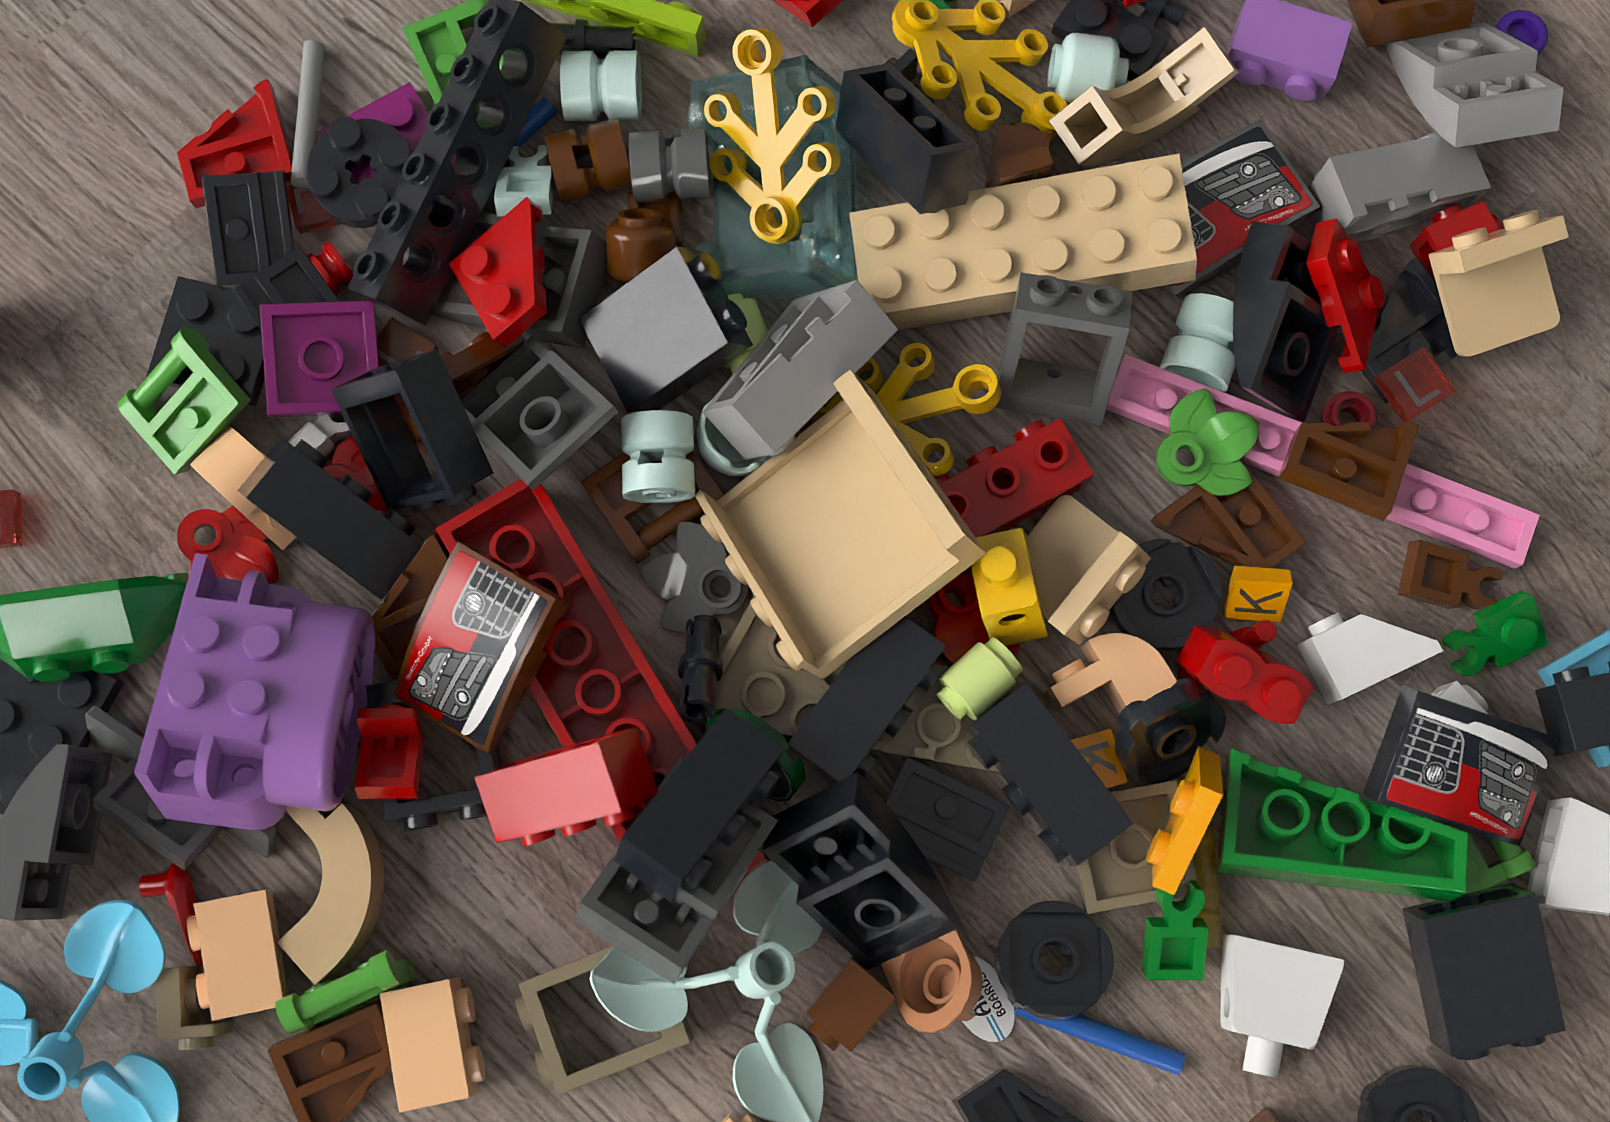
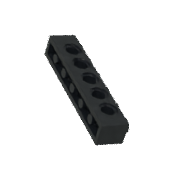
[348,0,567,326]

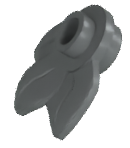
[641,522,749,633]

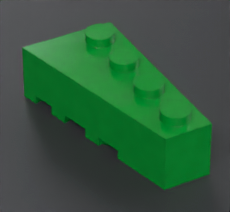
[1217,749,1468,902]

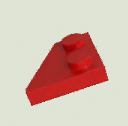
[177,79,293,208]
[449,197,547,348]
[1306,218,1384,373]

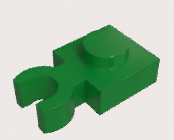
[1441,590,1549,676]
[1141,880,1209,980]

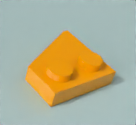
[1146,746,1223,895]

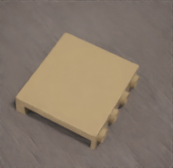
[695,369,986,680]

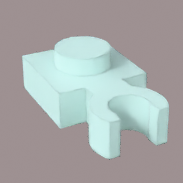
[494,145,555,217]

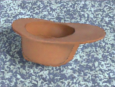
[882,929,983,1033]

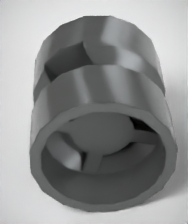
[629,127,711,203]

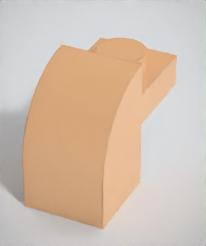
[190,426,297,551]
[1044,633,1177,714]

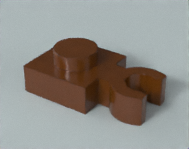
[1398,540,1503,610]

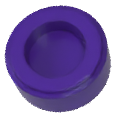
[1495,10,1548,57]

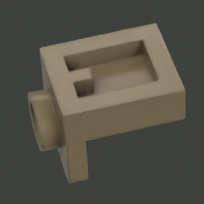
[156,966,232,1050]

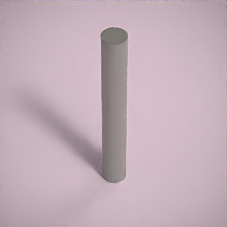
[291,40,325,189]

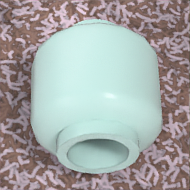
[1048,33,1129,103]

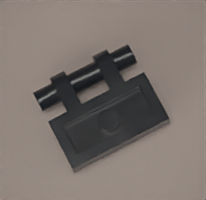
[1051,0,1189,81]

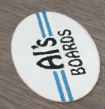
[962,956,1014,1042]

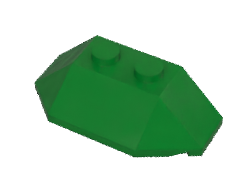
[0,572,189,682]

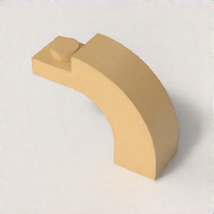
[1049,27,1239,167]
[277,803,384,985]

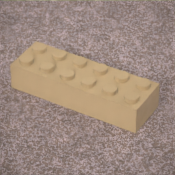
[849,154,1197,331]

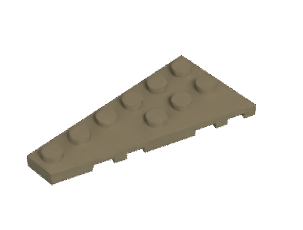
[706,595,1064,774]

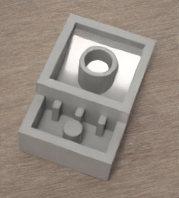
[1386,22,1564,148]

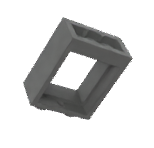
[995,272,1132,426]

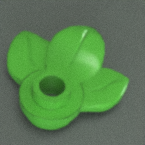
[1156,389,1260,496]

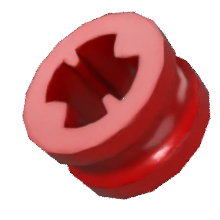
[306,242,354,295]

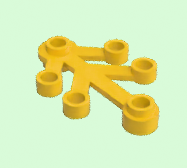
[892,0,1068,141]
[704,28,841,245]
[795,343,1001,476]

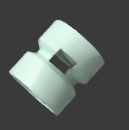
[560,51,642,121]
[1160,293,1236,392]
[621,410,695,503]

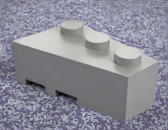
[1308,132,1491,244]
[703,280,898,459]

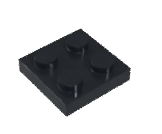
[146,276,265,407]

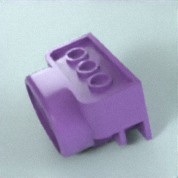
[134,553,376,830]

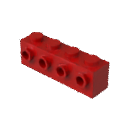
[934,418,1094,538]

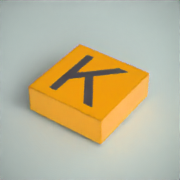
[1223,566,1293,623]
[1071,729,1128,789]

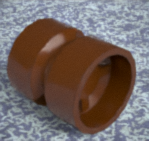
[545,118,632,203]

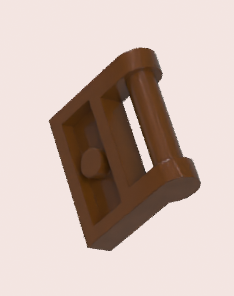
[581,451,724,564]

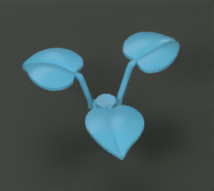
[0,900,181,1122]

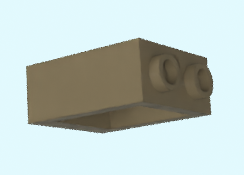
[515,946,694,1096]

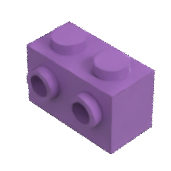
[1226,0,1353,102]

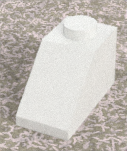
[1297,612,1443,705]

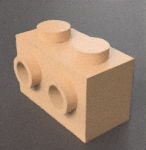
[187,889,289,1021]
[380,977,485,1113]

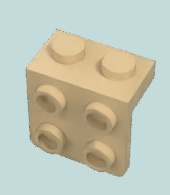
[1428,210,1569,357]
[1027,495,1151,645]

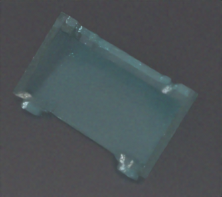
[687,55,857,295]

